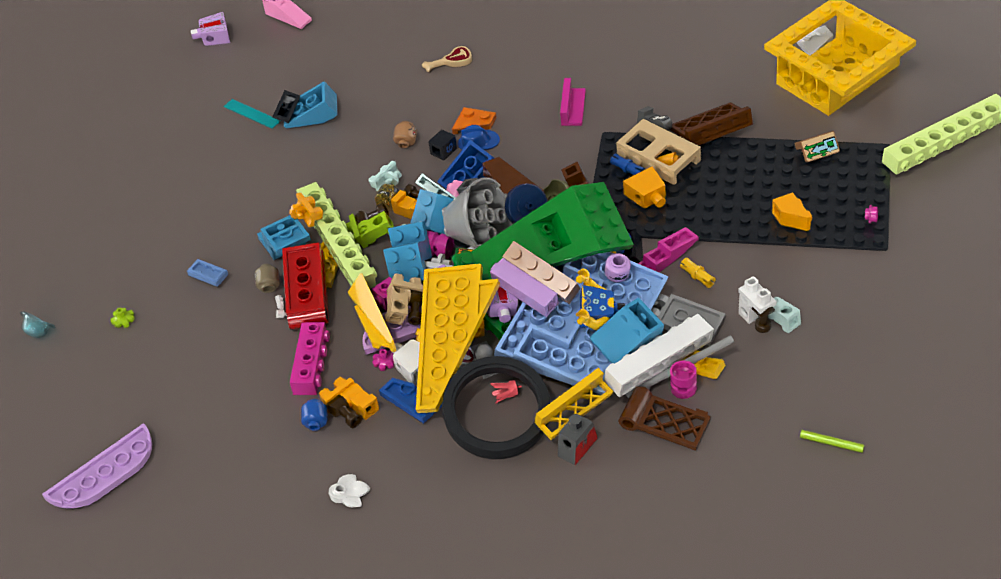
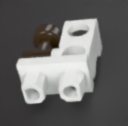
[738,277,777,333]

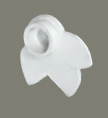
[329,474,370,507]

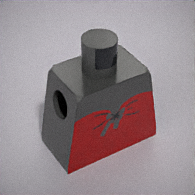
[558,414,597,465]

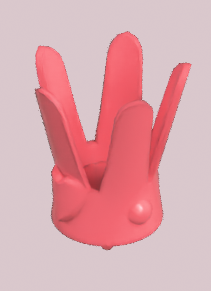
[490,380,522,403]

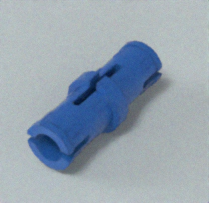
[610,153,646,175]

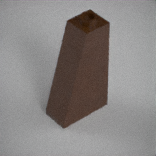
[482,157,545,194]

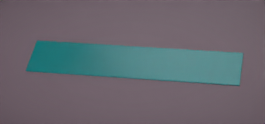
[223,99,280,128]

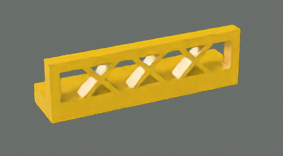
[535,368,613,440]

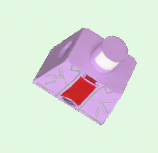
[191,12,230,46]
[487,286,518,323]

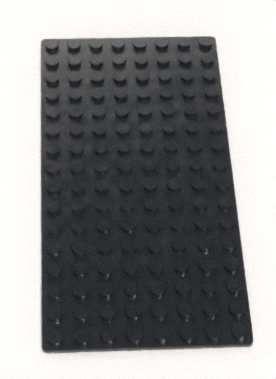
[593,132,890,251]

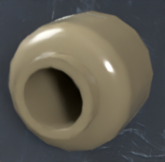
[255,264,280,293]

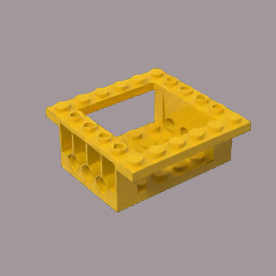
[764,0,916,116]

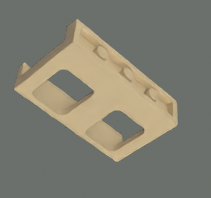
[616,119,701,185]

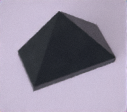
[272,90,300,123]

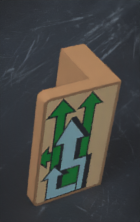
[794,131,840,162]

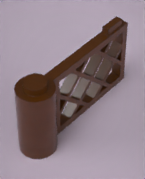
[618,387,711,451]

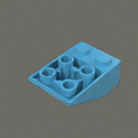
[589,297,664,364]

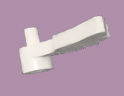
[275,295,287,318]

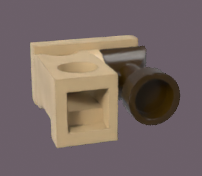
[385,273,423,325]

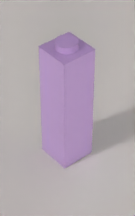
[490,258,559,317]

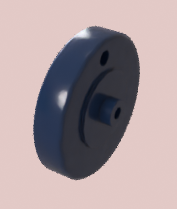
[505,183,548,224]

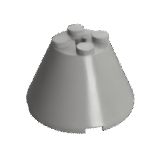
[442,178,513,248]

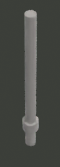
[625,335,734,398]

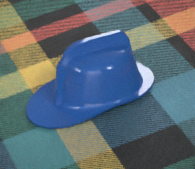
[458,125,500,150]

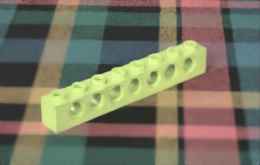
[882,94,1001,175]
[296,182,377,289]

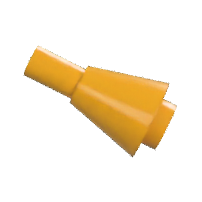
[655,152,680,166]

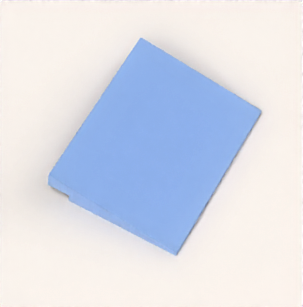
[494,252,668,395]

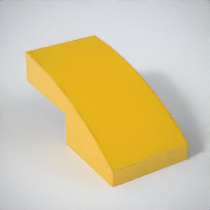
[680,350,726,379]

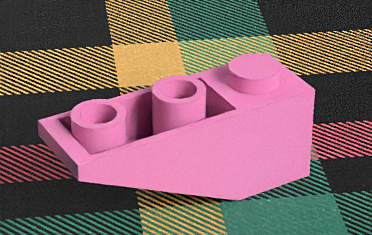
[262,0,312,29]

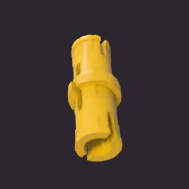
[680,258,716,288]

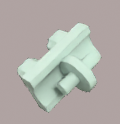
[369,161,402,195]

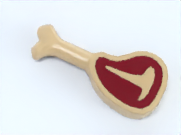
[422,46,472,73]

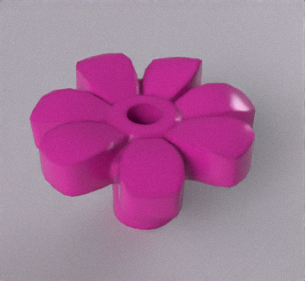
[372,349,394,371]

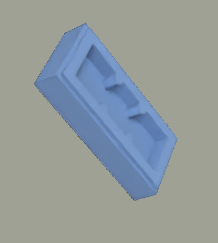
[187,259,228,287]

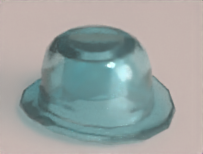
[20,311,56,338]

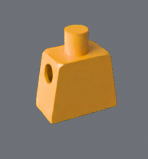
[623,167,666,208]

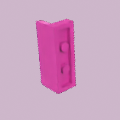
[560,78,586,126]

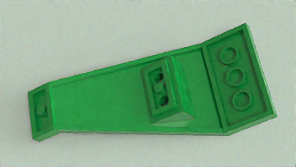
[452,182,634,280]

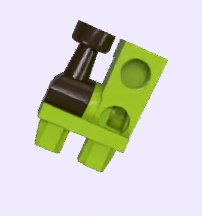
[346,202,394,248]

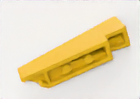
[348,273,397,352]

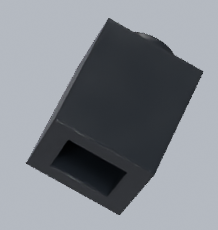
[428,129,457,160]

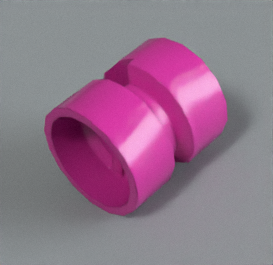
[427,231,454,259]
[670,360,697,399]

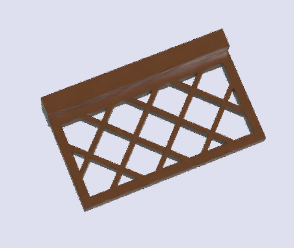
[670,102,753,145]

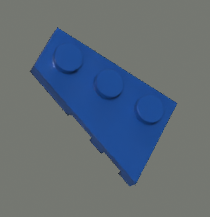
[379,378,443,424]

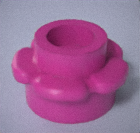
[865,205,878,224]

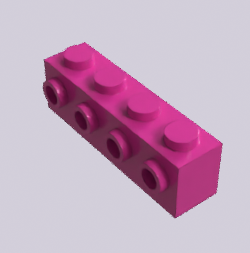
[290,322,330,395]

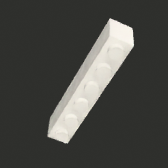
[604,314,714,397]

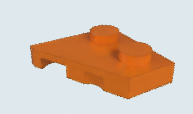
[452,107,497,134]

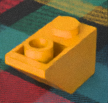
[772,192,812,231]

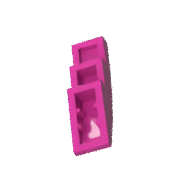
[638,227,699,272]

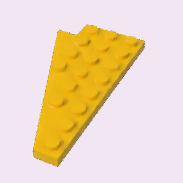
[416,264,500,413]

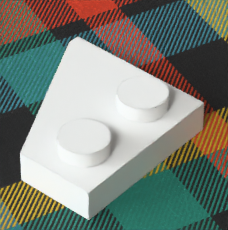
[796,25,833,55]

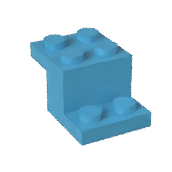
[257,215,311,260]
[383,221,432,282]

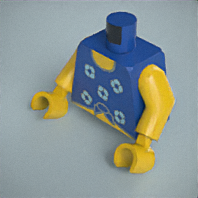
[576,268,625,331]

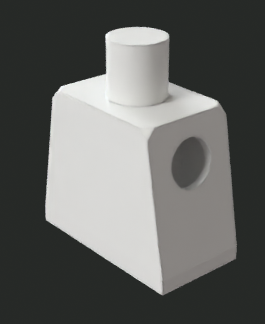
[392,339,420,385]

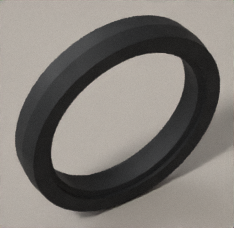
[442,356,550,459]

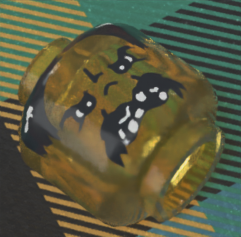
[374,184,399,210]

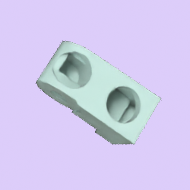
[768,297,801,333]

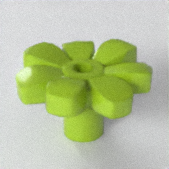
[110,307,135,328]

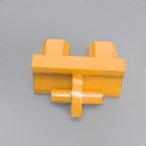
[289,193,323,227]

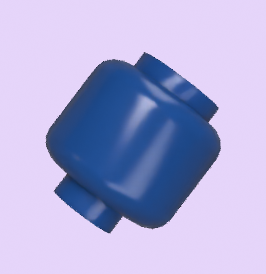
[301,399,327,431]

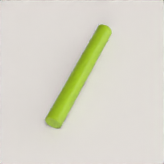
[800,430,865,453]

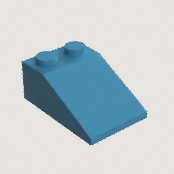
[284,81,338,128]
[410,189,454,235]

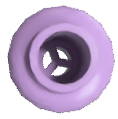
[604,253,631,282]

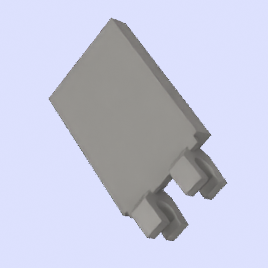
[651,294,726,346]

